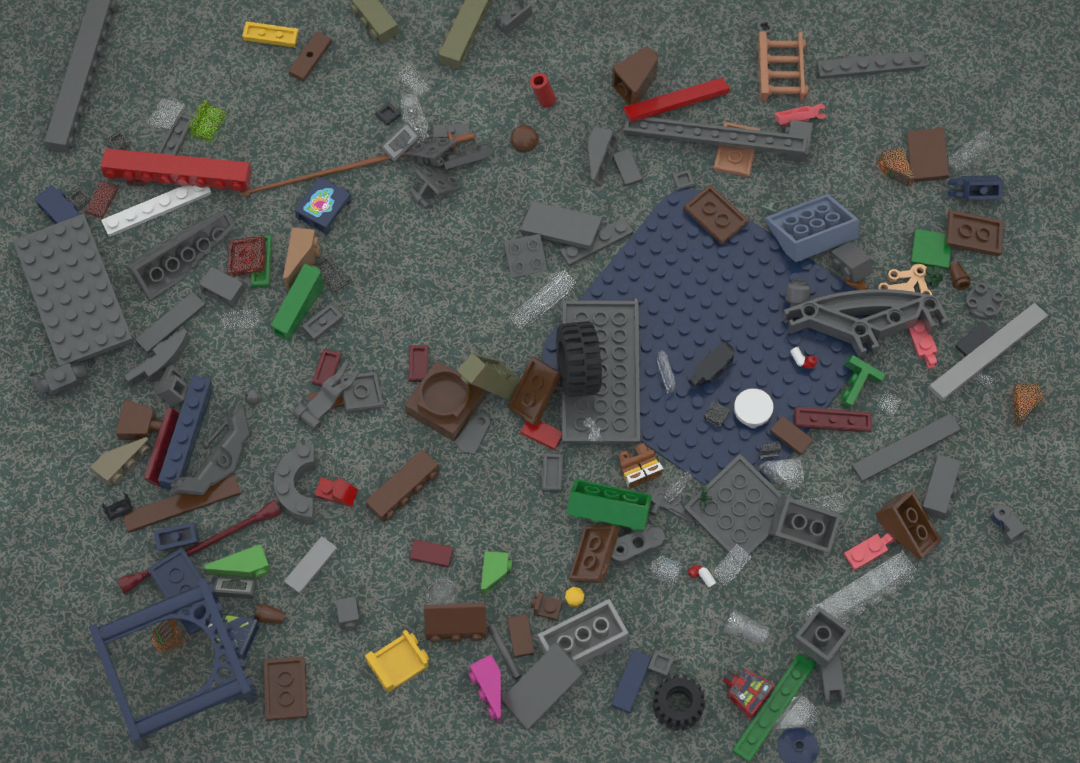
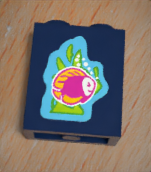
[295,177,352,235]

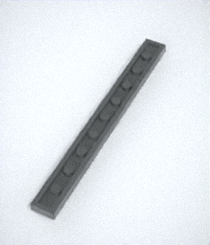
[624,117,808,156]

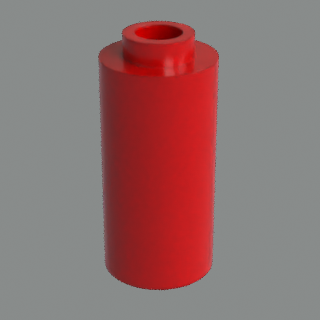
[530,73,556,108]

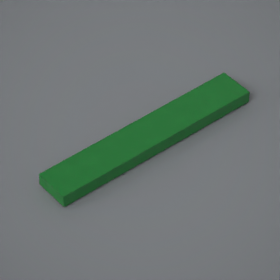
[732,653,816,763]

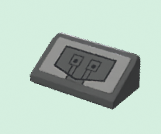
[380,121,421,162]
[214,576,256,599]

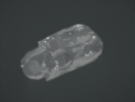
[400,94,429,142]

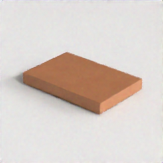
[713,122,760,177]

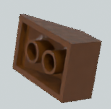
[875,490,941,559]

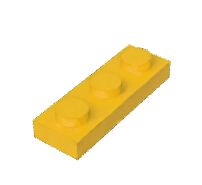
[242,22,299,48]

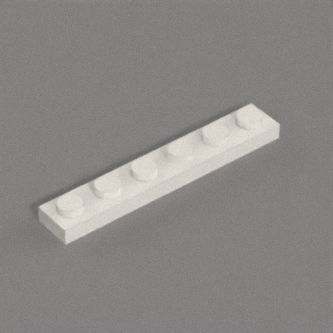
[101,185,212,237]

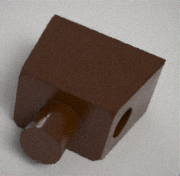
[115,400,162,440]

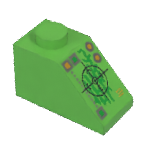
[481,551,512,595]

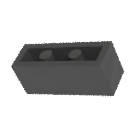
[922,454,962,520]

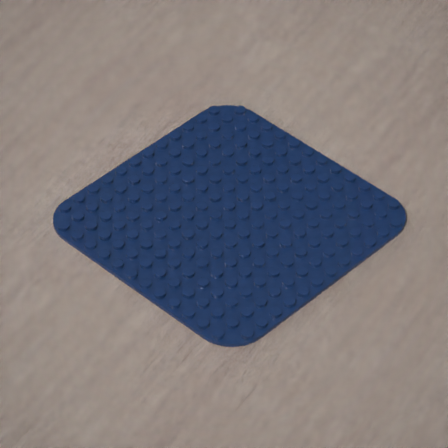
[542,189,878,485]

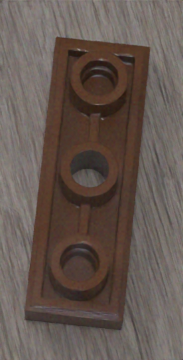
[288,31,332,82]

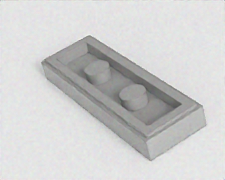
[284,536,337,594]

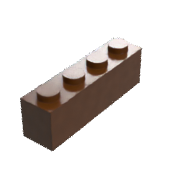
[365,449,439,523]

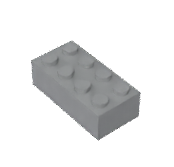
[538,599,629,665]

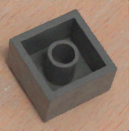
[792,606,852,668]

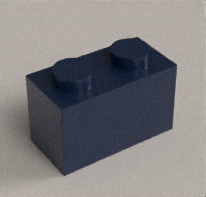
[154,522,200,551]

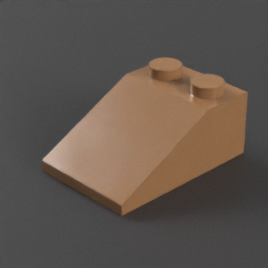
[283,227,321,294]

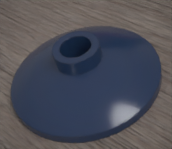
[778,727,819,763]

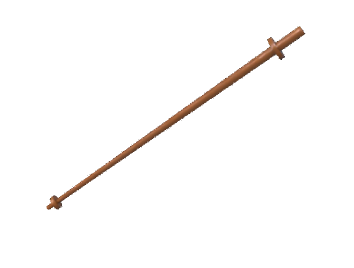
[238,132,475,198]

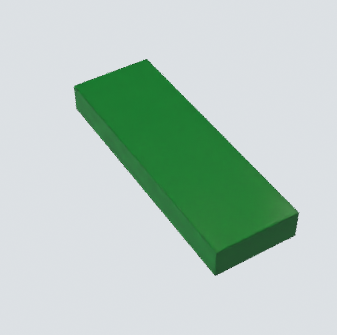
[251,235,272,288]

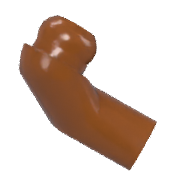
[845,277,869,290]

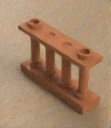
[758,32,808,102]

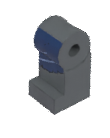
[991,504,1027,545]

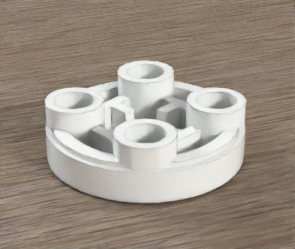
[734,389,773,428]

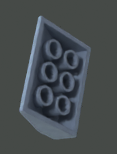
[765,194,859,262]

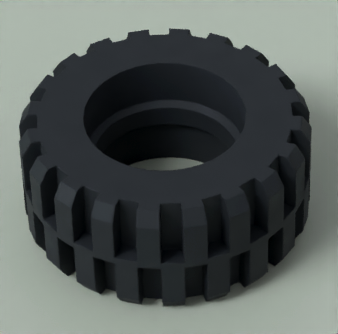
[556,321,602,398]

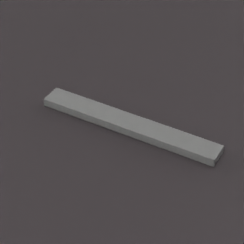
[928,303,1048,401]

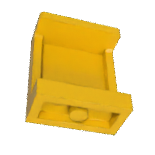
[365,630,429,693]

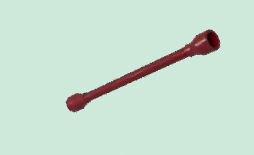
[117,500,282,594]

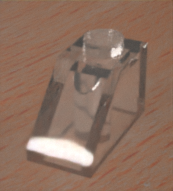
[758,458,805,489]
[771,695,820,730]

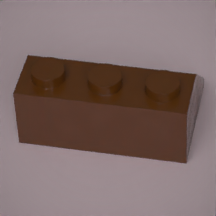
[424,603,487,643]

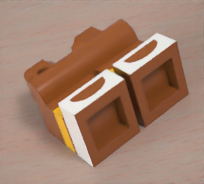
[619,443,663,489]

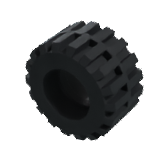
[653,674,705,731]

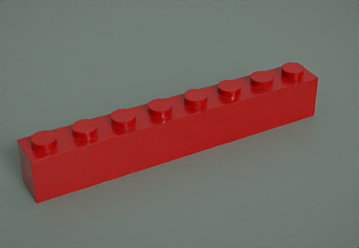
[100,148,252,191]

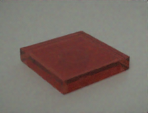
[227,235,266,276]

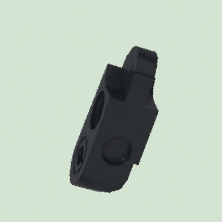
[689,341,735,389]

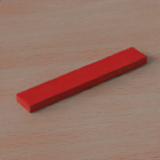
[623,78,730,122]

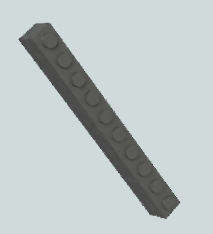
[44,0,117,153]

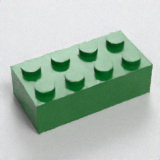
[566,479,652,531]

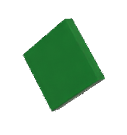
[911,229,951,270]

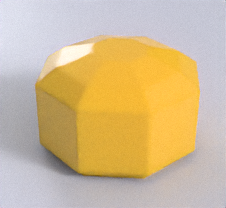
[565,587,584,608]

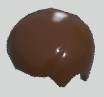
[510,125,539,152]

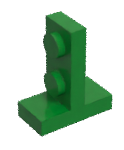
[840,355,885,409]

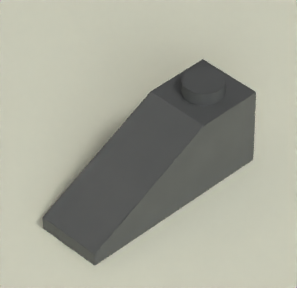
[588,127,619,187]

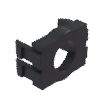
[102,493,133,521]

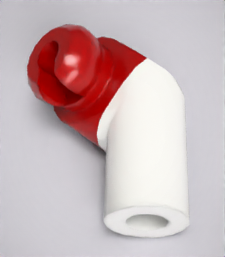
[790,347,817,369]
[687,565,716,588]

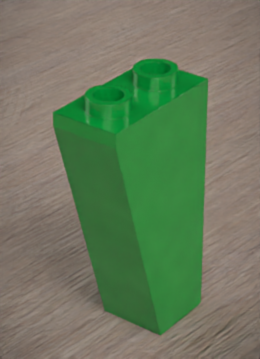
[271,264,324,341]

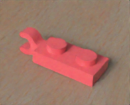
[774,104,826,126]
[908,319,937,369]
[844,533,896,571]

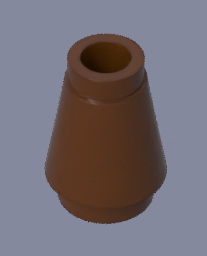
[949,262,971,291]
[254,603,285,624]

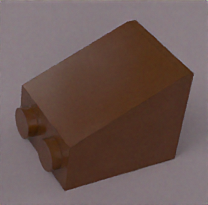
[611,45,659,105]

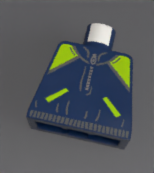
[209,614,260,660]

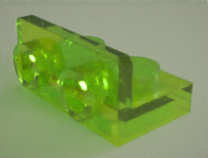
[189,99,227,143]

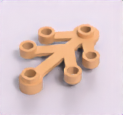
[878,264,932,321]

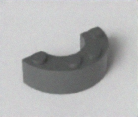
[274,443,316,524]

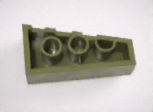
[457,353,521,401]

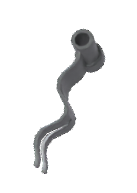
[293,360,360,431]

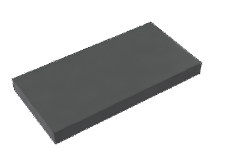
[520,201,603,250]
[501,643,585,729]

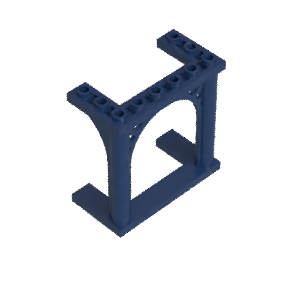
[88,579,258,750]

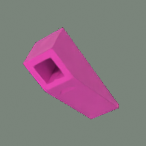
[468,655,501,723]

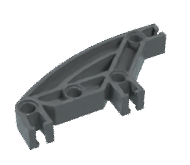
[783,289,949,360]

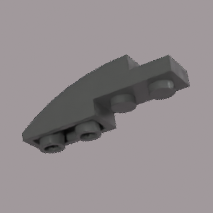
[124,329,189,388]

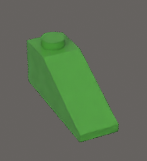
[204,544,271,578]

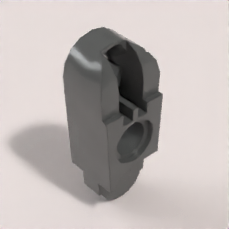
[611,527,665,566]

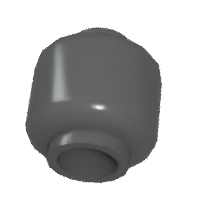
[785,279,811,307]

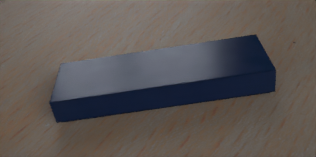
[611,650,652,713]

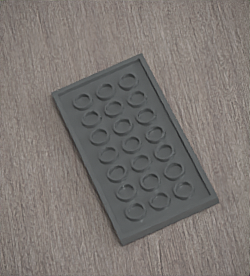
[13,214,133,367]
[562,300,640,444]

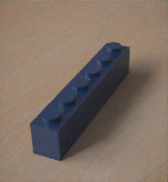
[158,375,214,490]

